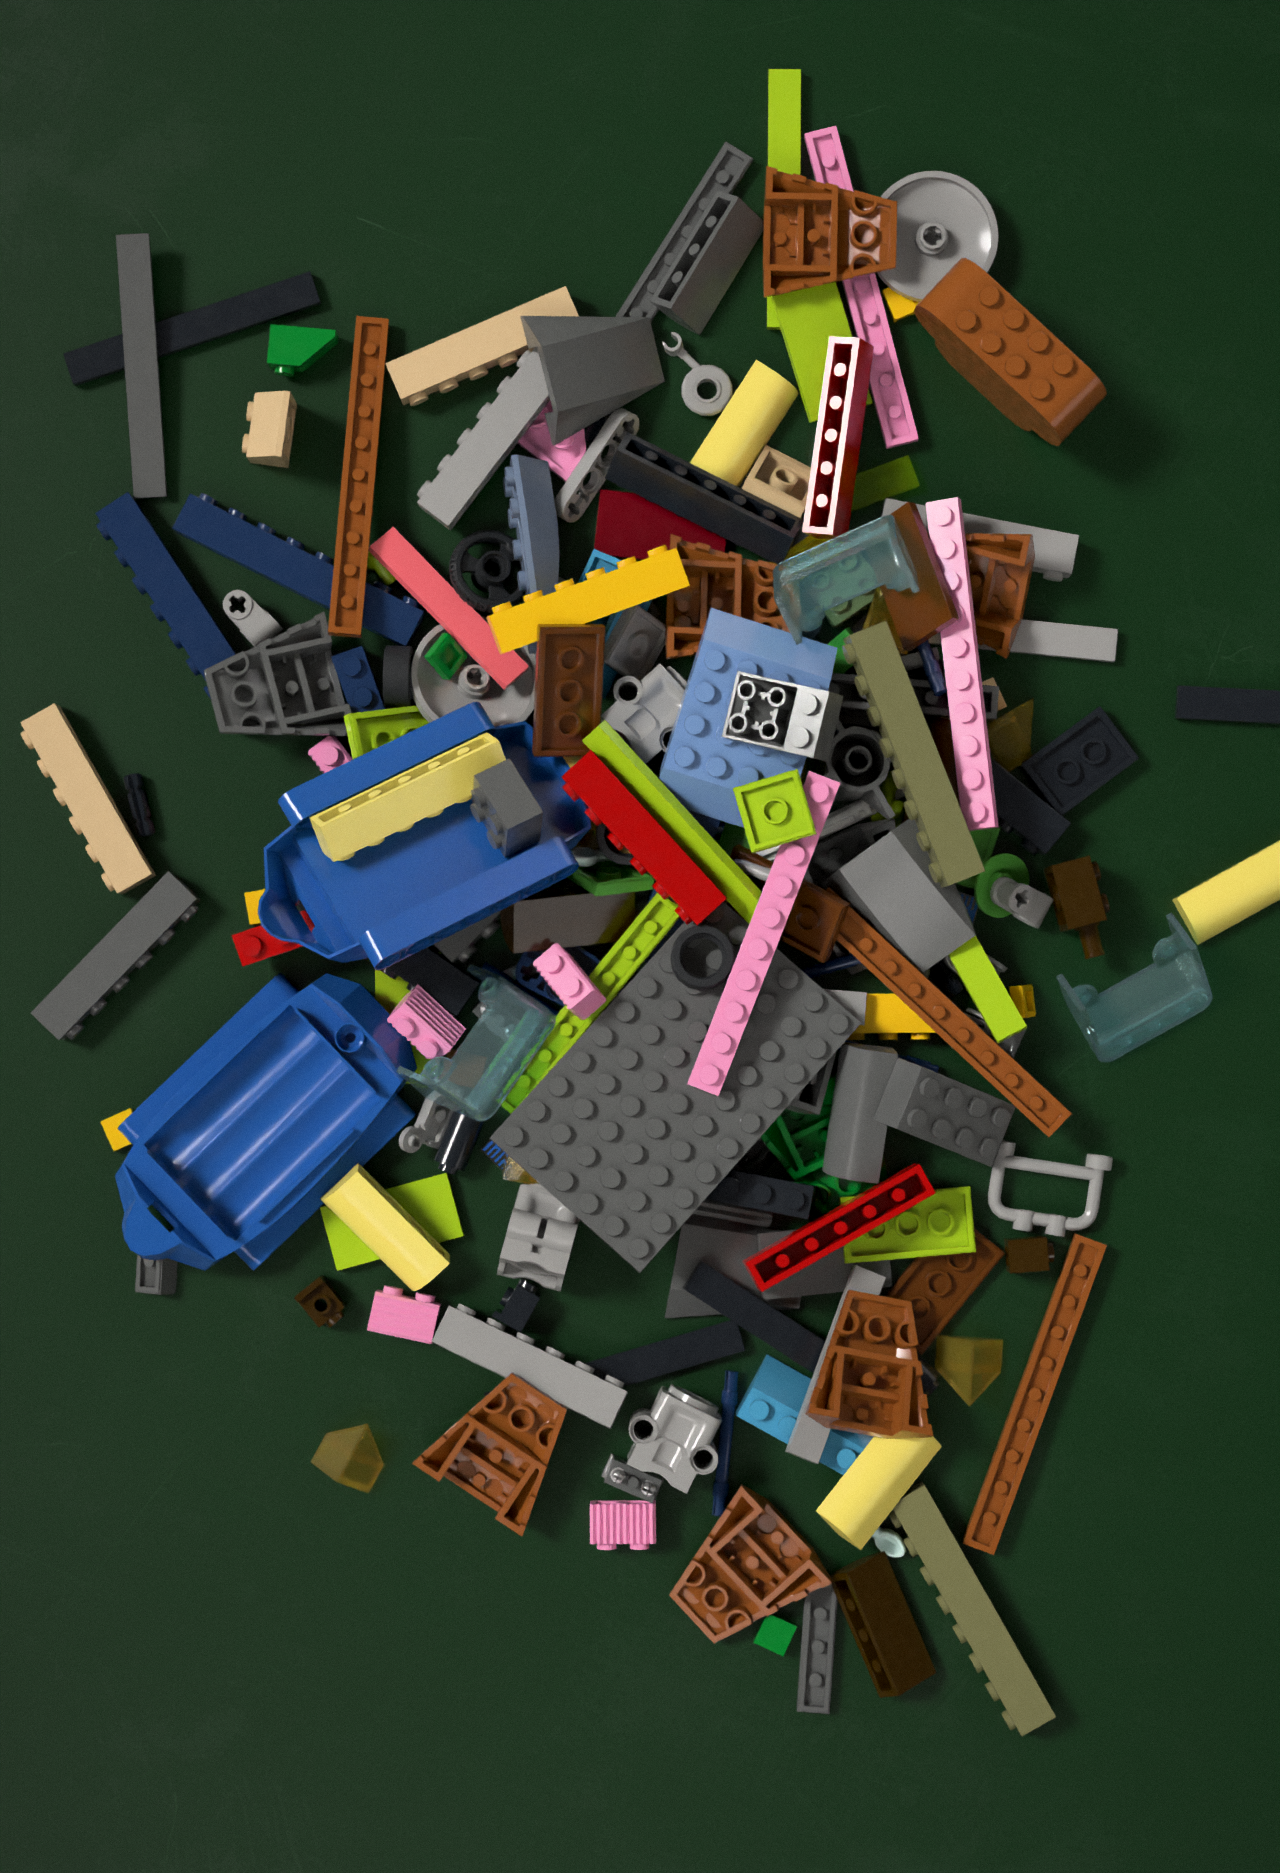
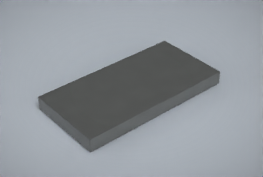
[757,1229,892,1300]

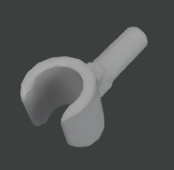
[662,332,700,369]

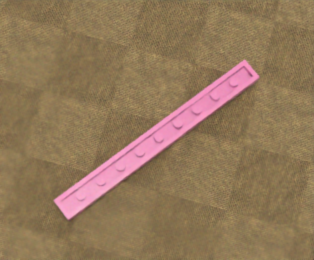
[804,126,919,449]
[926,497,998,831]
[687,771,840,1096]

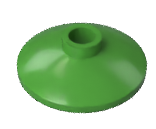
[974,853,1029,918]

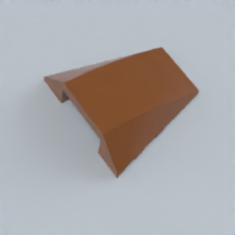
[763,166,897,298]
[927,533,1035,658]
[665,534,801,659]
[805,1290,933,1439]
[412,1372,567,1536]
[669,1484,833,1643]

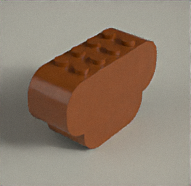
[914,258,1107,446]

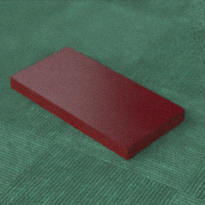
[594,489,726,561]

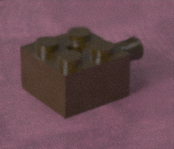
[1043,856,1110,959]

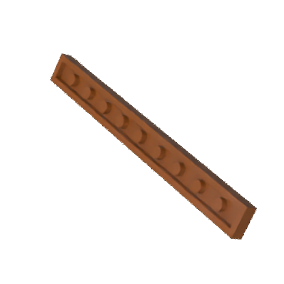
[328,316,389,638]
[826,887,1072,1137]
[962,1233,1107,1555]

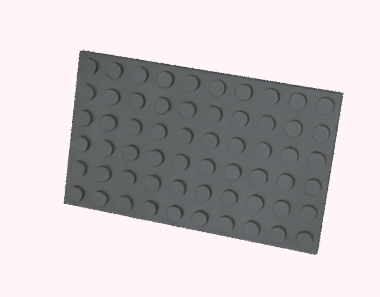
[490,902,861,1273]

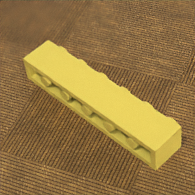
[309,732,506,862]

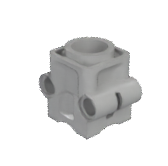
[601,664,687,767]
[497,1183,580,1291]
[627,1384,722,1494]

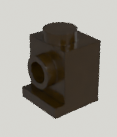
[294,1274,347,1328]

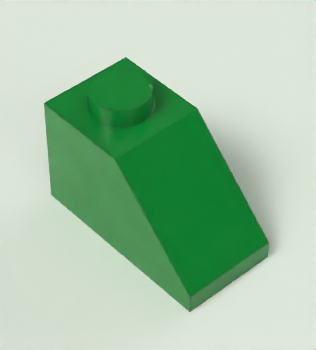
[267,324,339,376]

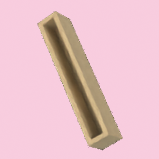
[385,286,579,406]
[20,703,156,895]

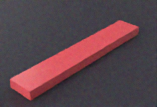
[369,527,529,690]

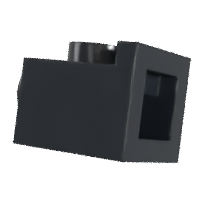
[492,1278,541,1332]

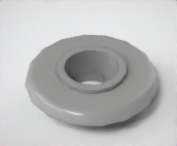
[682,365,733,416]

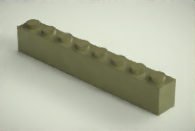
[842,621,985,888]
[889,1481,1056,1736]

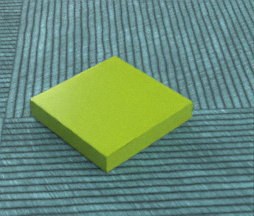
[733,769,817,854]

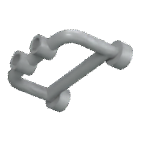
[988,1140,1113,1237]

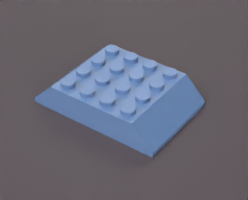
[658,608,837,828]

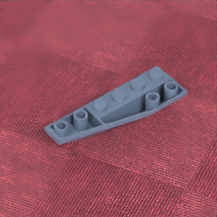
[503,454,559,659]

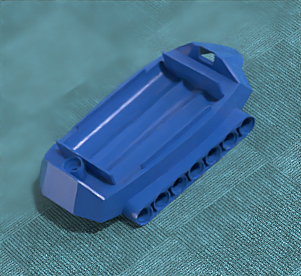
[258,702,591,970]
[115,973,417,1271]

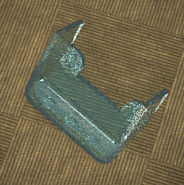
[773,515,920,645]
[1056,912,1213,1062]
[396,964,556,1122]

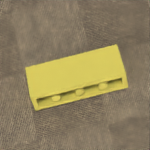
[690,360,799,487]
[1172,840,1280,945]
[320,1163,450,1291]
[816,1436,942,1550]

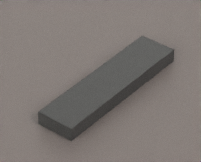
[796,1584,838,1714]

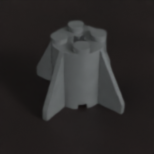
[815,718,895,820]

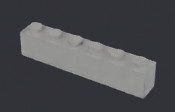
[417,347,550,531]
[880,498,1079,582]
[432,1304,628,1429]

